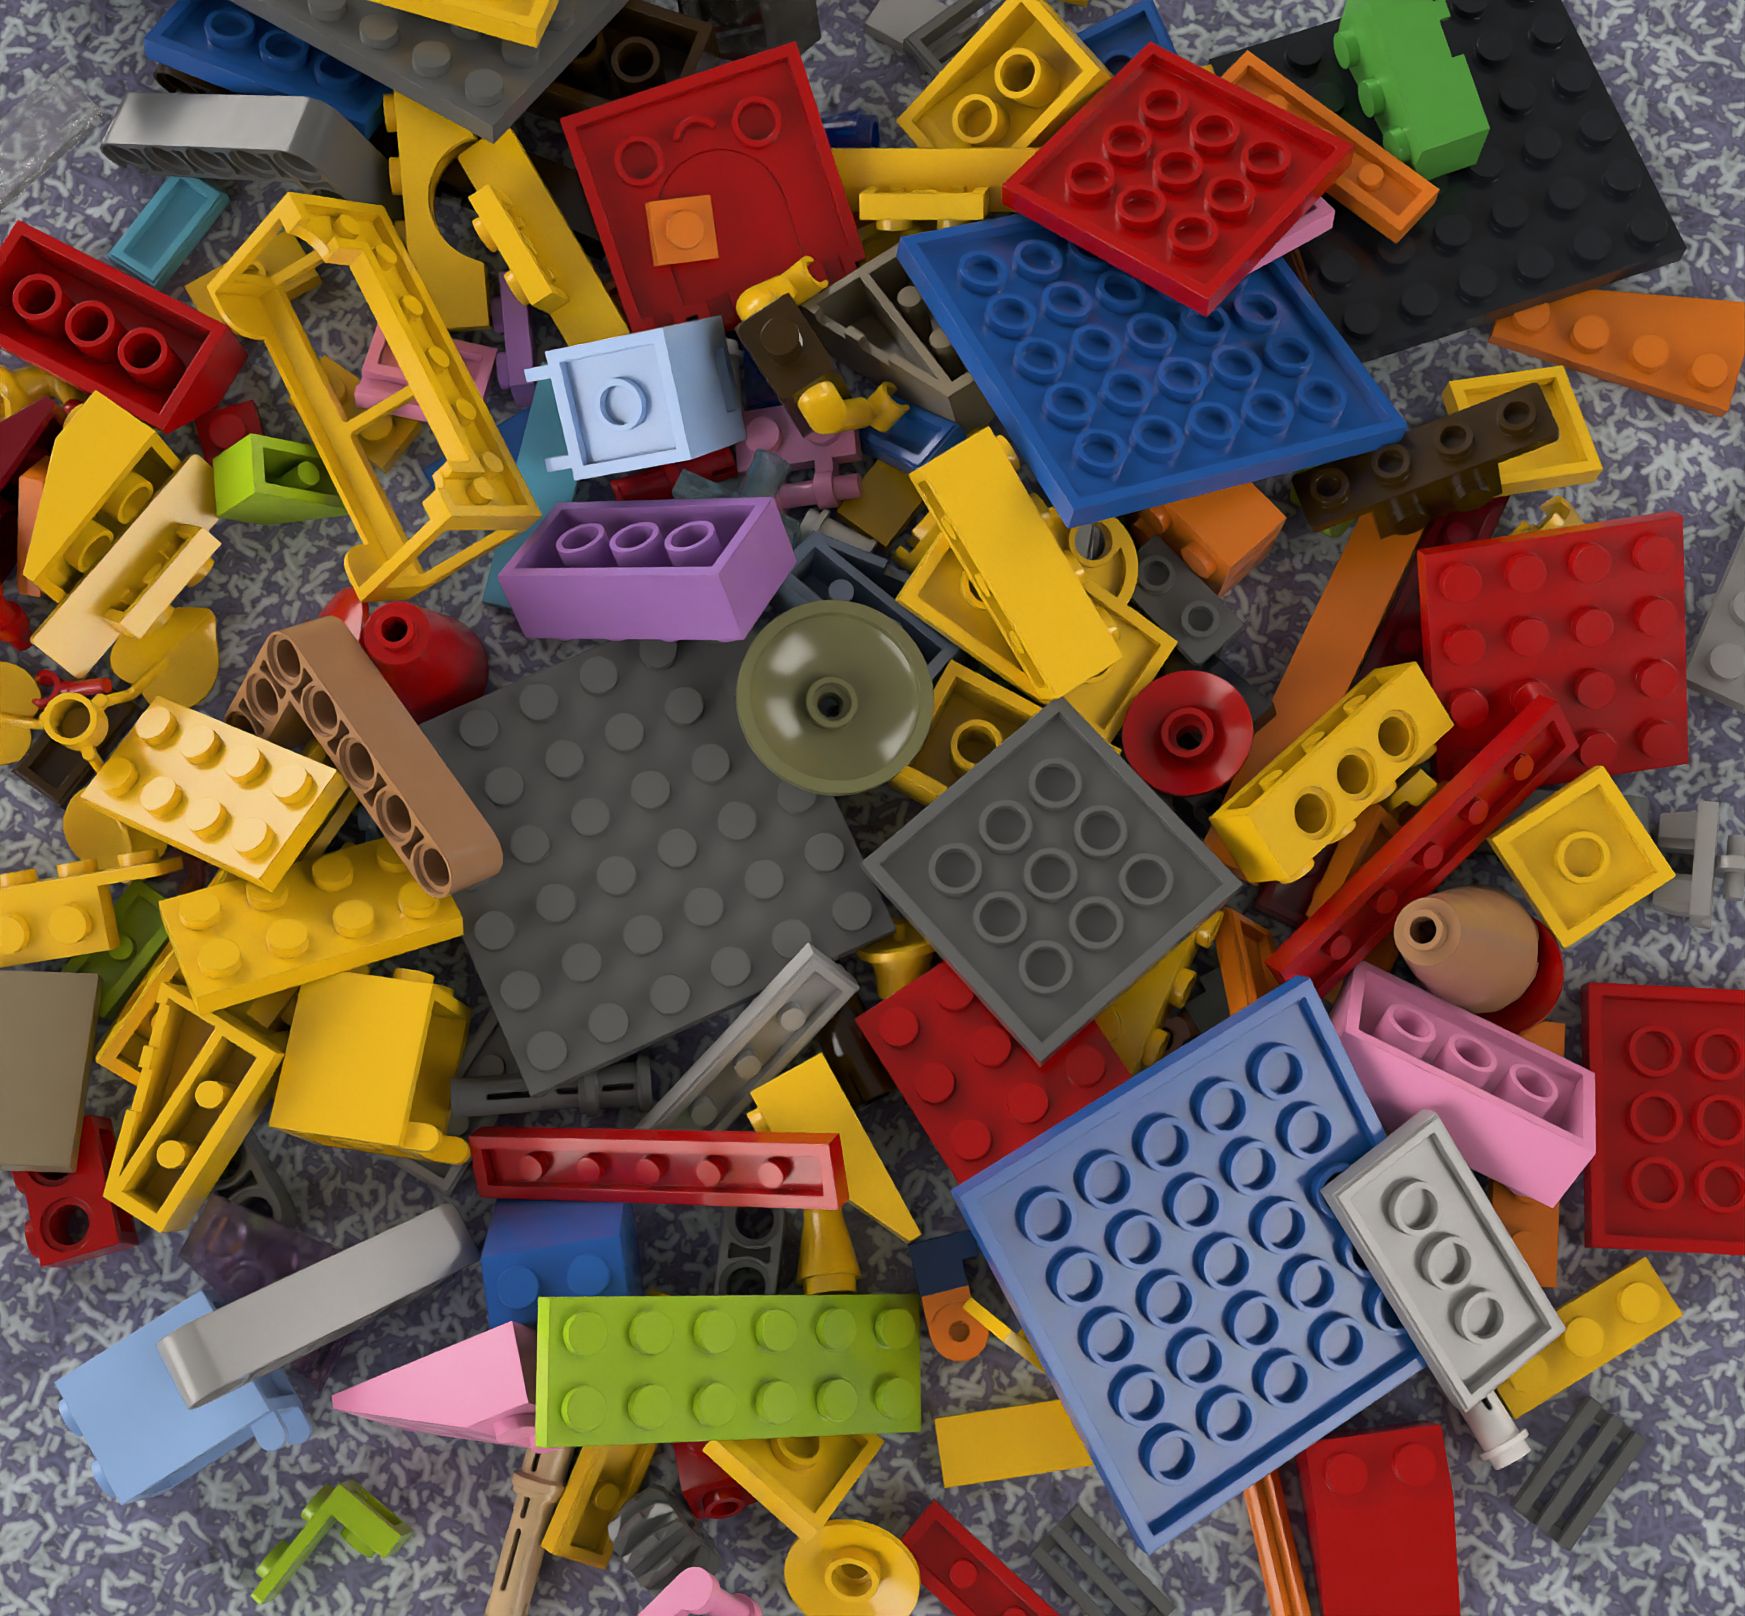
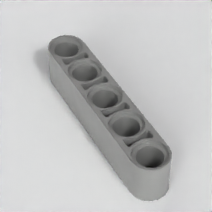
[156,1202,482,1410]

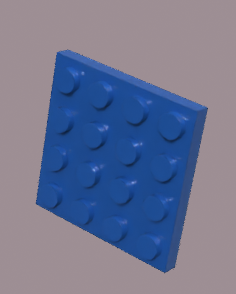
[143,0,394,140]

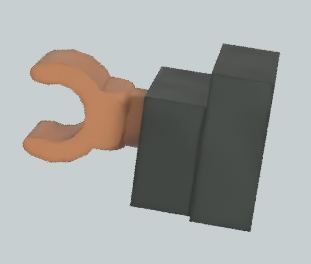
[1162,966,1230,1059]

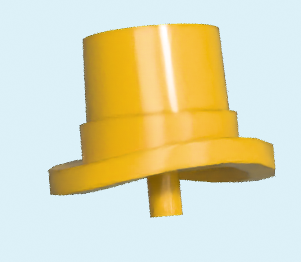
[855,918,935,999]

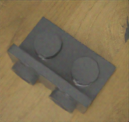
[1130,534,1244,666]

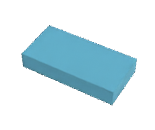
[107,176,231,291]

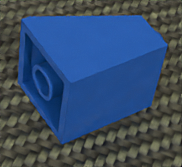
[481,1198,645,1329]

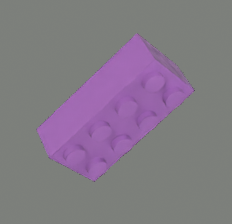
[497,497,797,642]

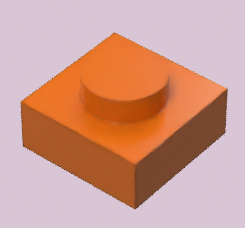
[645,195,719,266]

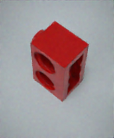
[11,1114,139,1268]

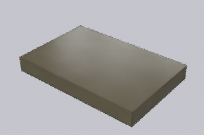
[0,970,104,1173]

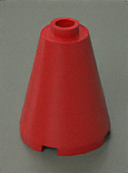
[364,601,489,725]

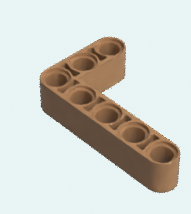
[223,615,503,898]

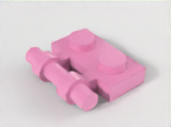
[735,394,863,516]

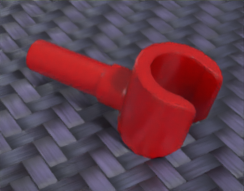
[32,670,112,711]

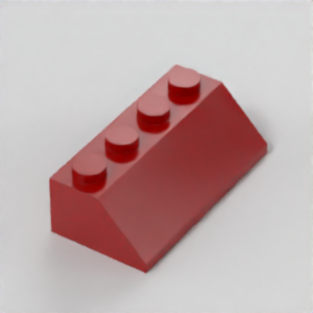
[0,220,249,435]

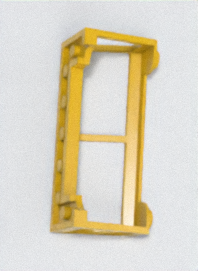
[206,191,542,602]

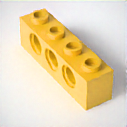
[1208,661,1454,884]

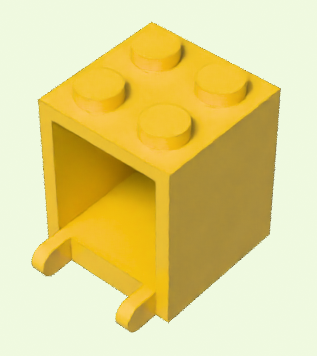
[269,965,473,1165]

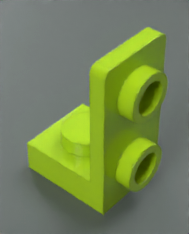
[250,1479,414,1606]

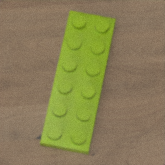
[535,1294,921,1448]

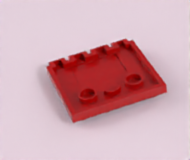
[560,41,866,333]

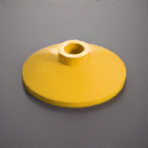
[784,1519,921,1616]

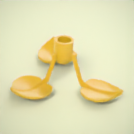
[0,607,219,886]

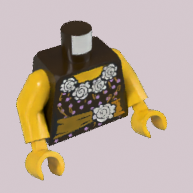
[734,256,910,438]

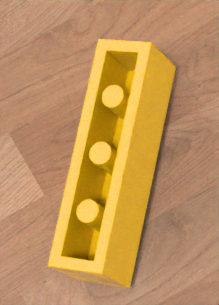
[908,426,1124,700]

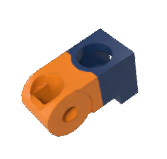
[907,1229,989,1362]

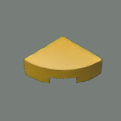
[1376,766,1437,821]

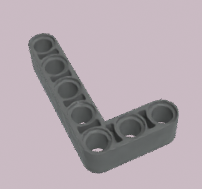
[99,92,405,225]

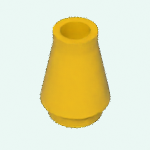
[796,1207,862,1295]

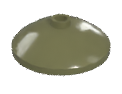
[736,600,934,796]

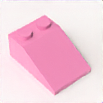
[331,1321,565,1454]

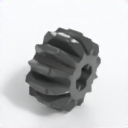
[608,1483,722,1599]

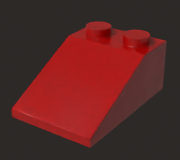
[1294,1420,1461,1616]

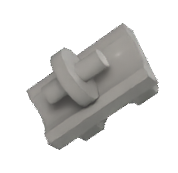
[1653,801,1745,929]

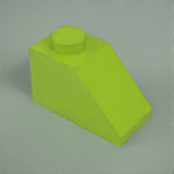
[213,433,349,525]

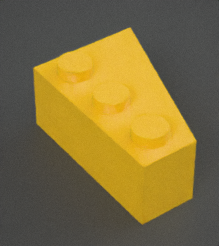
[103,981,286,1233]

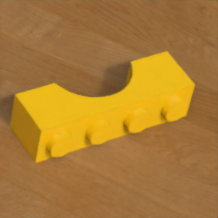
[383,90,493,333]

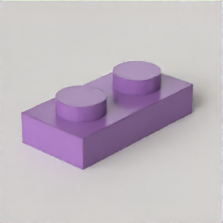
[491,271,538,408]

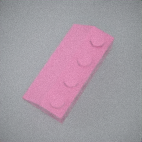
[1329,960,1596,1208]

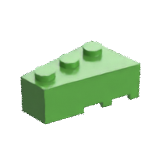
[1334,0,1490,180]

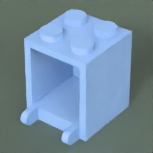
[524,315,747,481]
[54,1290,313,1505]

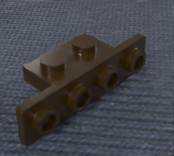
[1292,383,1560,539]

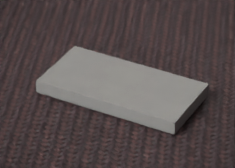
[1320,1108,1566,1413]

